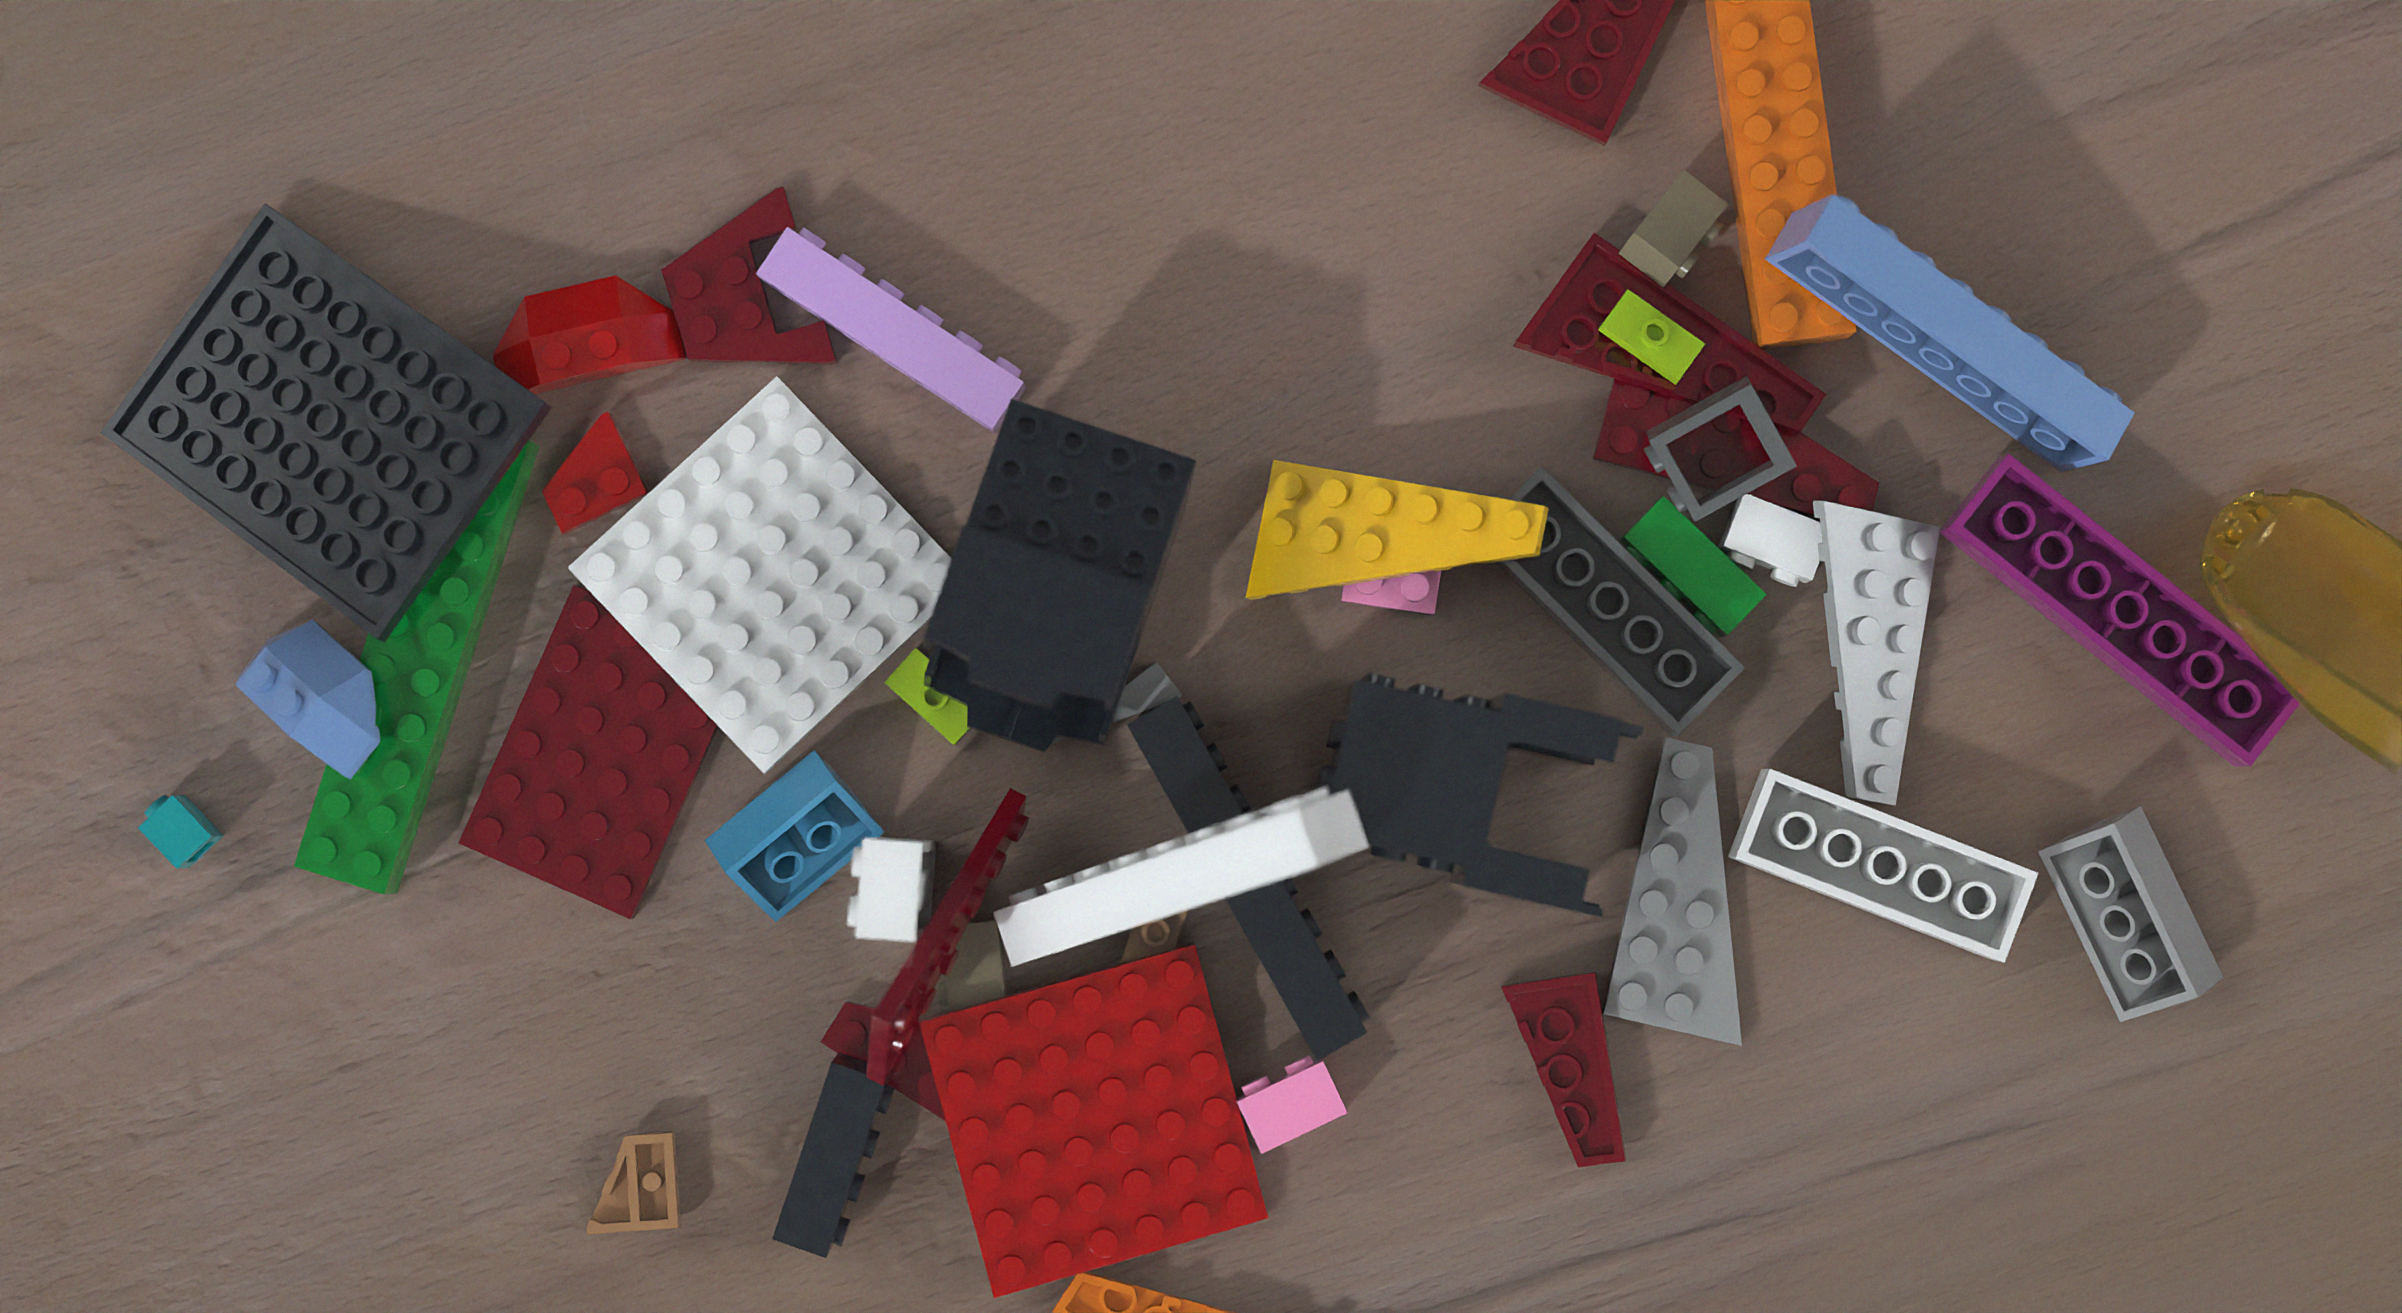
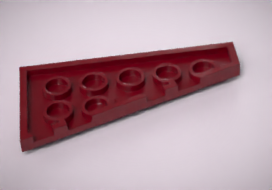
[1512,232,1827,436]
[1593,378,1880,517]

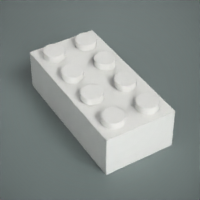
[848,837,937,942]

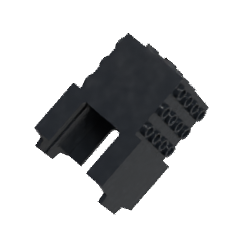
[924,398,1196,753]
[1316,673,1644,917]

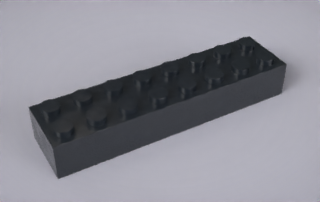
[1127,696,1370,1061]

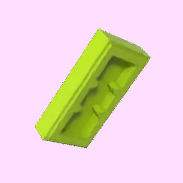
[1599,289,1705,385]
[884,648,971,746]

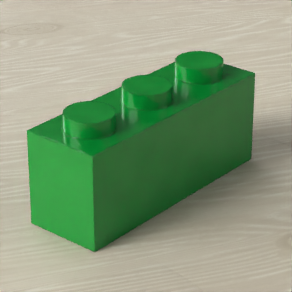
[1619,496,1767,637]

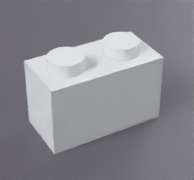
[1718,494,1823,587]

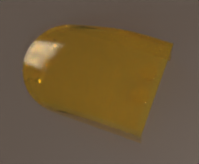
[2200,488,2402,774]

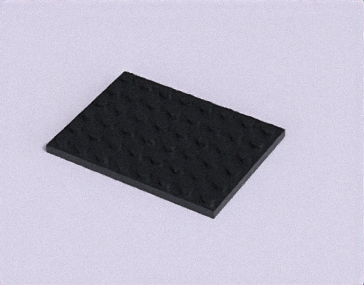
[100,203,552,642]

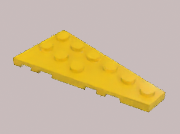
[1245,460,1549,600]

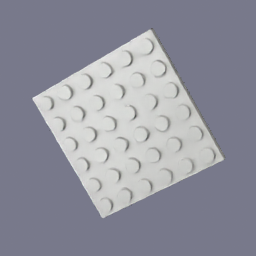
[568,376,951,775]

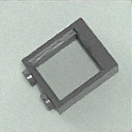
[1644,376,1796,522]

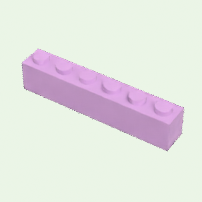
[756,227,1026,434]

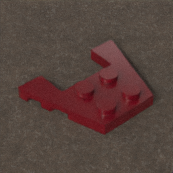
[661,187,838,365]

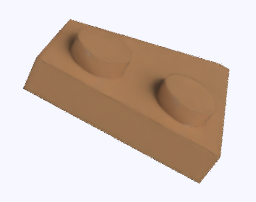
[587,1131,681,1235]

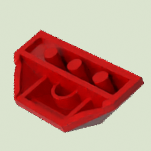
[493,275,687,394]

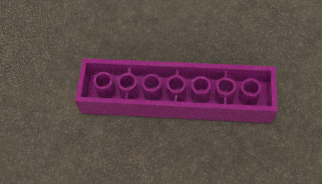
[1939,453,2310,767]

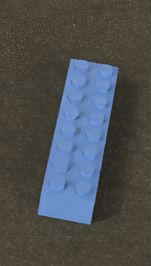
[1765,194,2135,472]

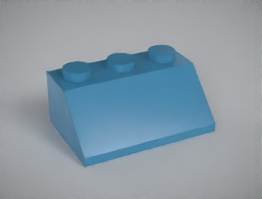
[704,750,884,922]

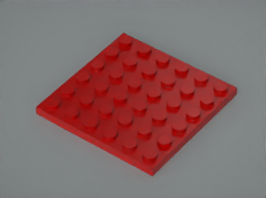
[918,943,1268,1298]

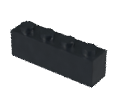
[772,1052,896,1258]

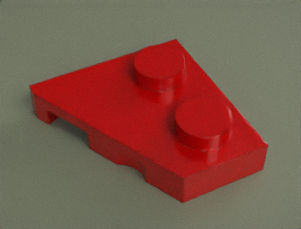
[542,411,649,535]

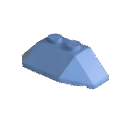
[236,620,380,779]

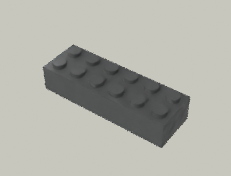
[1495,466,1745,737]

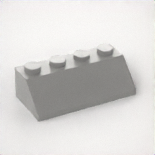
[2038,806,2224,1022]

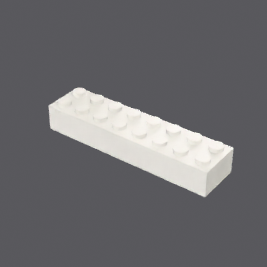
[993,787,1368,966]

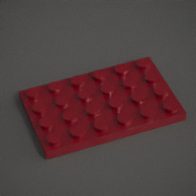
[458,585,718,919]

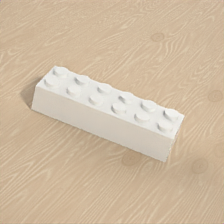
[1728,769,2039,963]

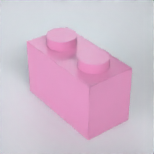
[1237,1055,1347,1154]

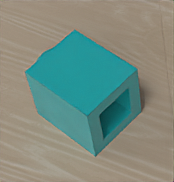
[138,795,224,869]

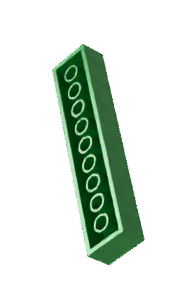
[294,440,540,895]

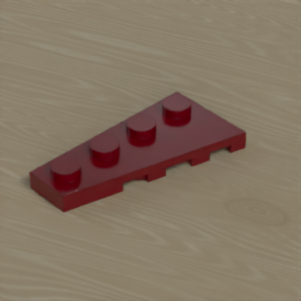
[1501,971,1626,1168]

